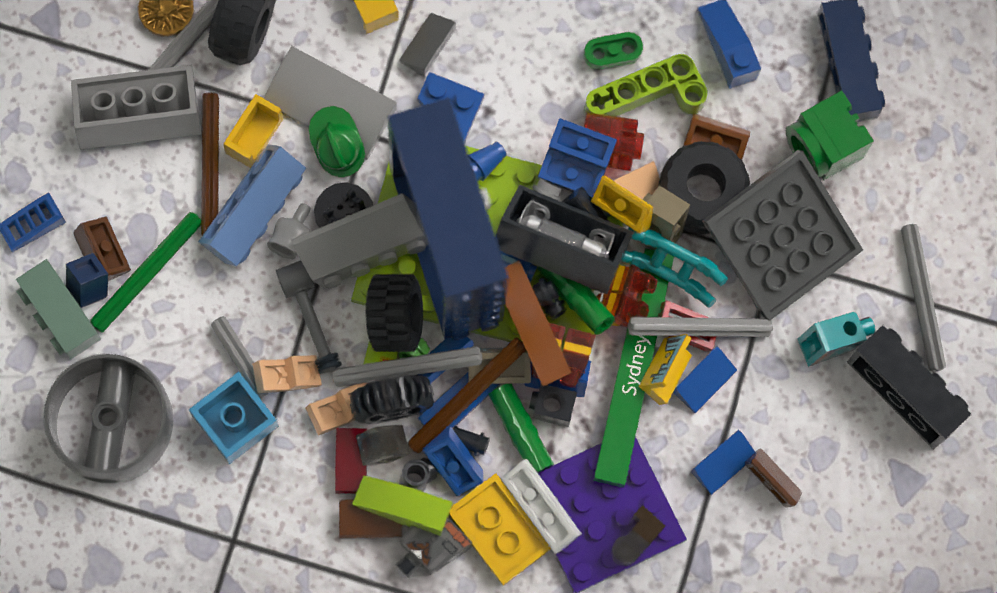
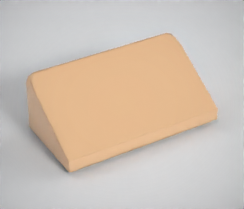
[614,161,659,200]

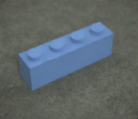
[198,144,306,266]

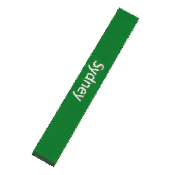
[594,248,674,488]

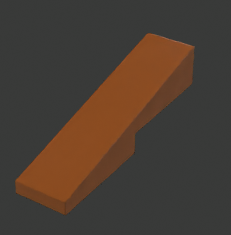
[505,260,572,386]

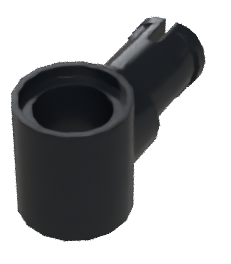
[399,457,439,492]

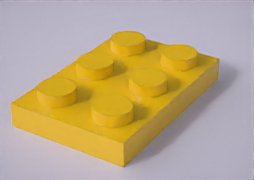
[449,473,551,586]

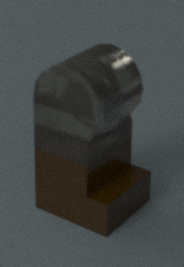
[611,505,666,566]

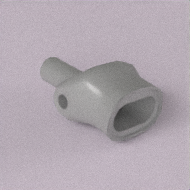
[267,203,311,259]

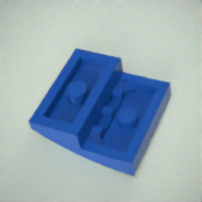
[538,118,617,198]

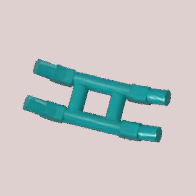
[622,227,728,308]

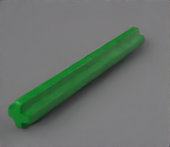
[90,212,201,333]

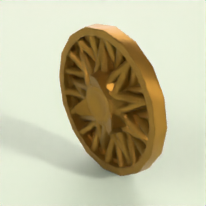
[138,0,194,37]

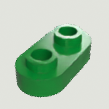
[584,32,643,69]

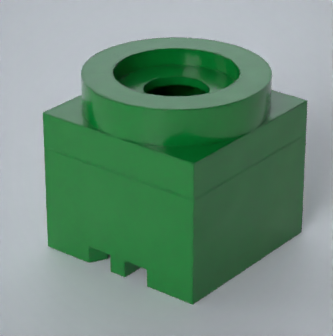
[785,90,874,181]

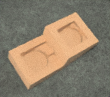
[252,355,322,393]
[305,382,367,436]

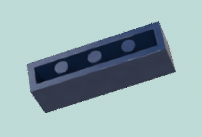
[817,0,885,121]

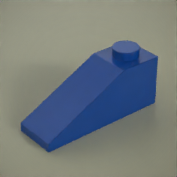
[697,0,761,89]

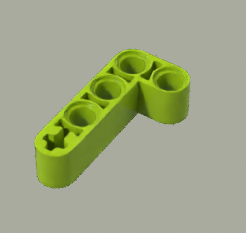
[584,54,708,123]

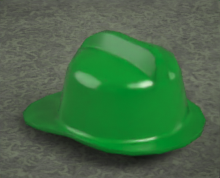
[308,106,365,177]

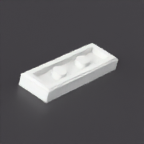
[501,459,582,554]

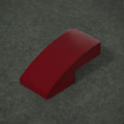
[335,428,367,494]

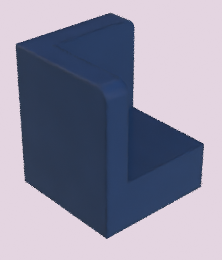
[66,253,108,308]

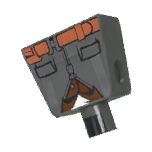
[396,518,473,578]

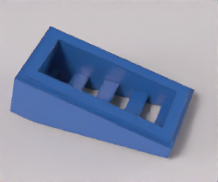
[0,192,66,252]

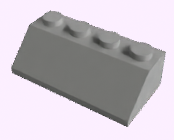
[71,65,201,150]
[291,193,428,288]

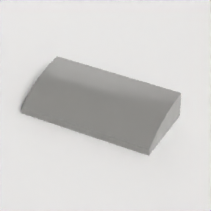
[264,46,397,159]

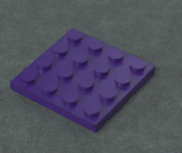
[538,437,687,593]

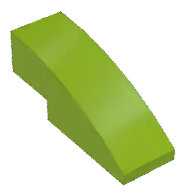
[352,476,453,536]

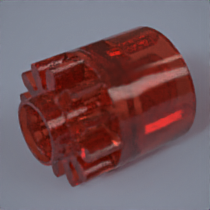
[584,112,644,171]

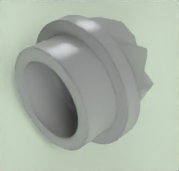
[532,178,562,201]

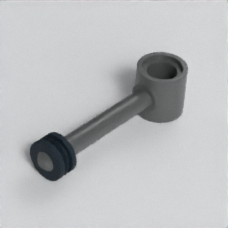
[275,260,342,374]

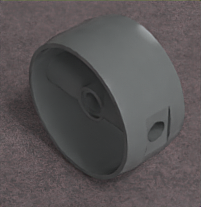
[44,354,173,483]

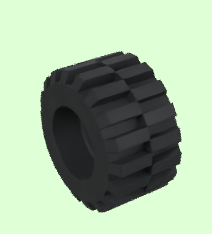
[365,274,423,352]

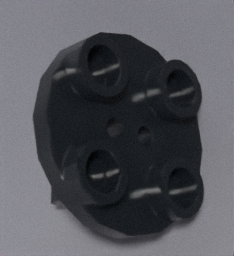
[314,182,374,228]

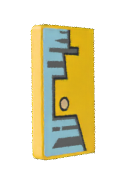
[639,334,692,405]

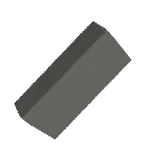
[399,13,456,77]

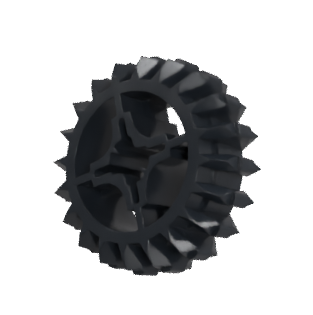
[350,375,434,425]

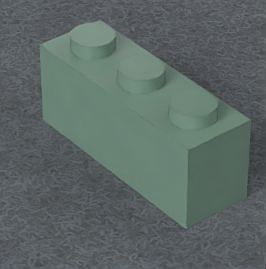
[16,259,101,360]

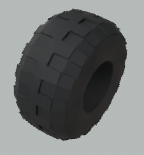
[208,0,276,65]
[658,141,750,235]

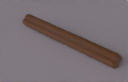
[201,92,219,236]
[408,337,526,454]

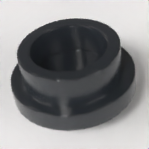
[533,277,559,308]

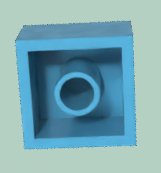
[189,372,279,464]

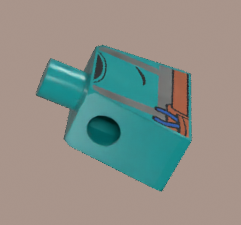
[797,312,875,367]

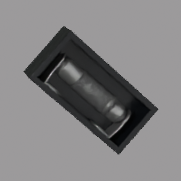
[495,185,634,295]

